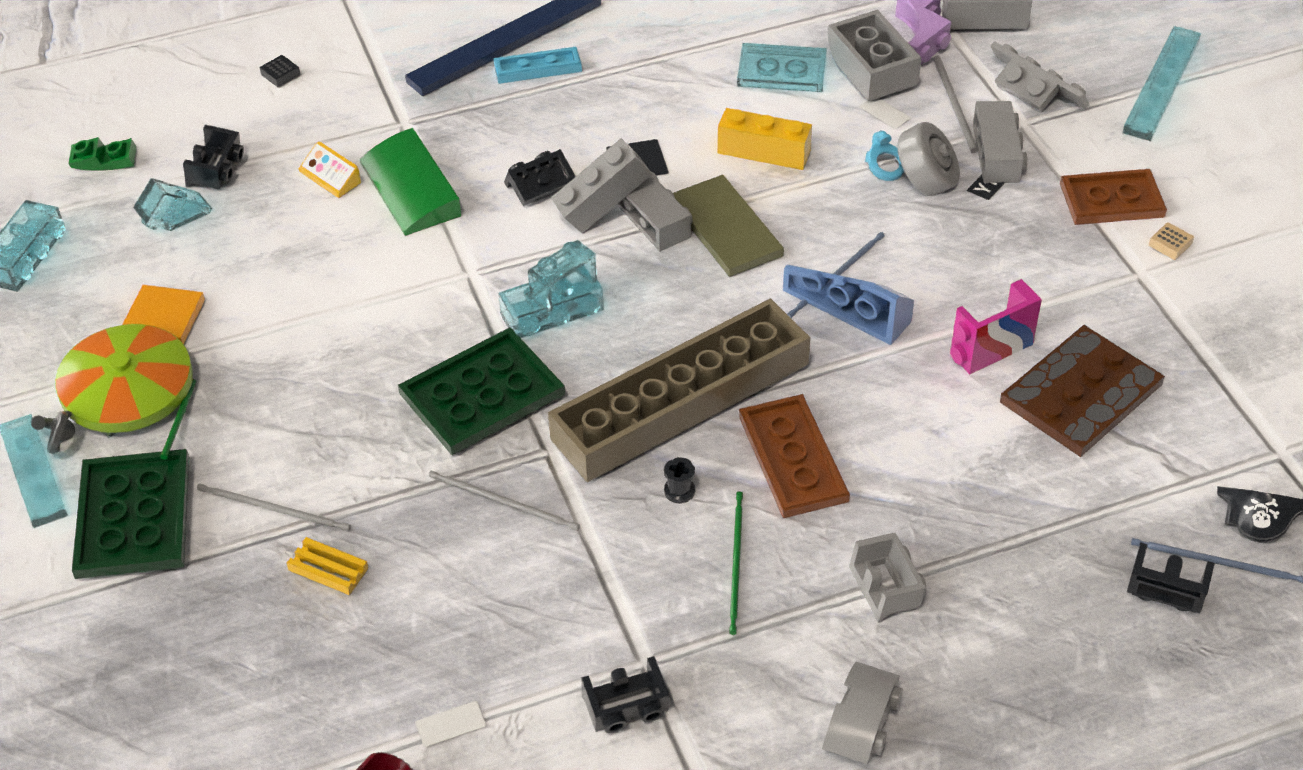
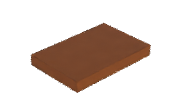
[1060,169,1167,225]

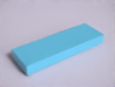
[493,47,582,84]

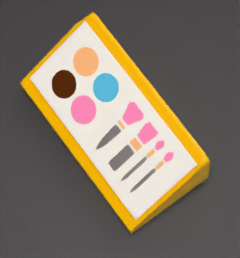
[298,141,361,198]

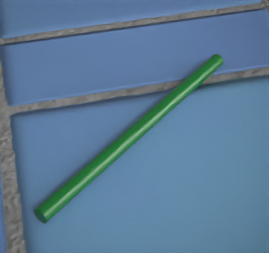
[160,379,197,460]

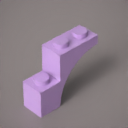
[895,0,951,66]

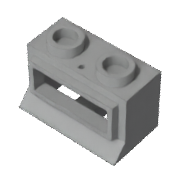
[849,533,927,623]

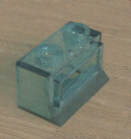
[525,240,597,313]

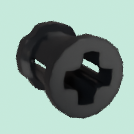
[664,457,695,504]

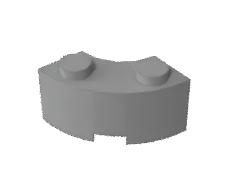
[822,662,903,764]

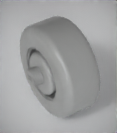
[897,122,960,196]

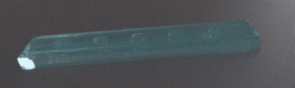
[1122,26,1201,142]

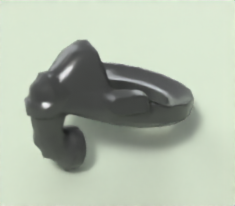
[31,411,75,454]

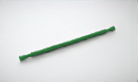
[729,491,743,635]

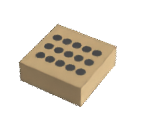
[1148,222,1194,260]

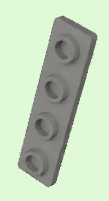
[991,41,1089,112]

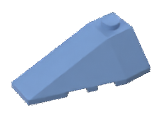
[783,264,914,345]

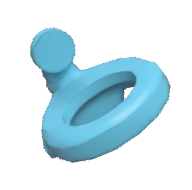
[865,130,904,181]

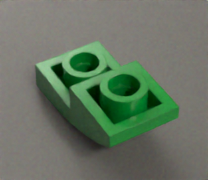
[68,137,137,171]

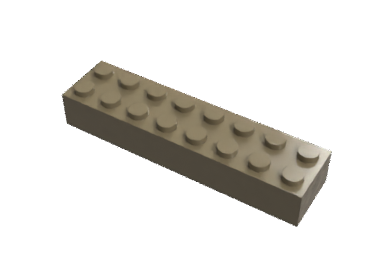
[548,298,811,483]

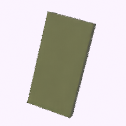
[673,174,784,277]

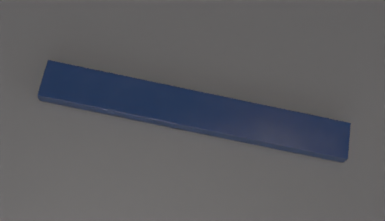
[405,0,601,97]

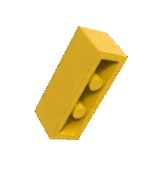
[717,108,812,170]

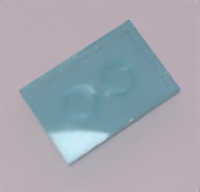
[737,43,827,92]

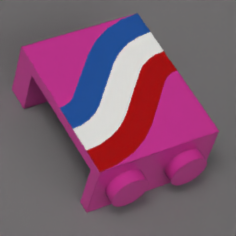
[950,279,1042,375]

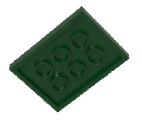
[398,327,565,455]
[71,449,190,579]

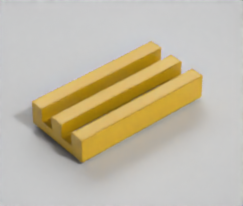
[286,537,369,595]

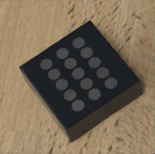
[259,55,301,87]

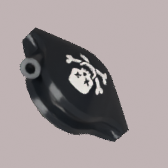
[1217,486,1303,543]

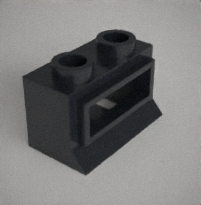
[183,124,244,190]
[1127,542,1215,613]
[581,656,669,733]

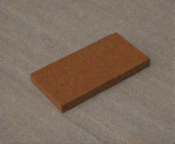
[739,394,850,518]

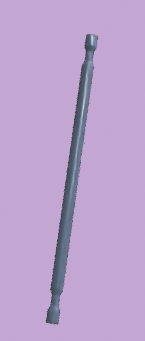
[787,232,885,318]
[1131,538,1303,583]

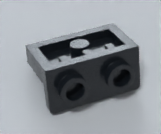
[504,149,576,206]

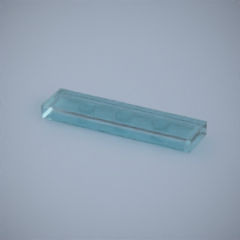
[0,414,68,528]

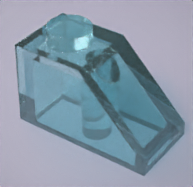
[133,178,212,231]

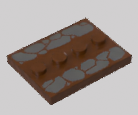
[1000,325,1165,457]

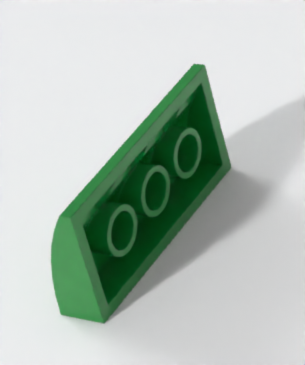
[360,127,461,236]

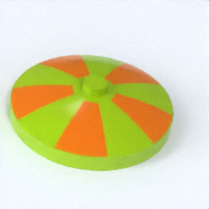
[55,324,193,433]

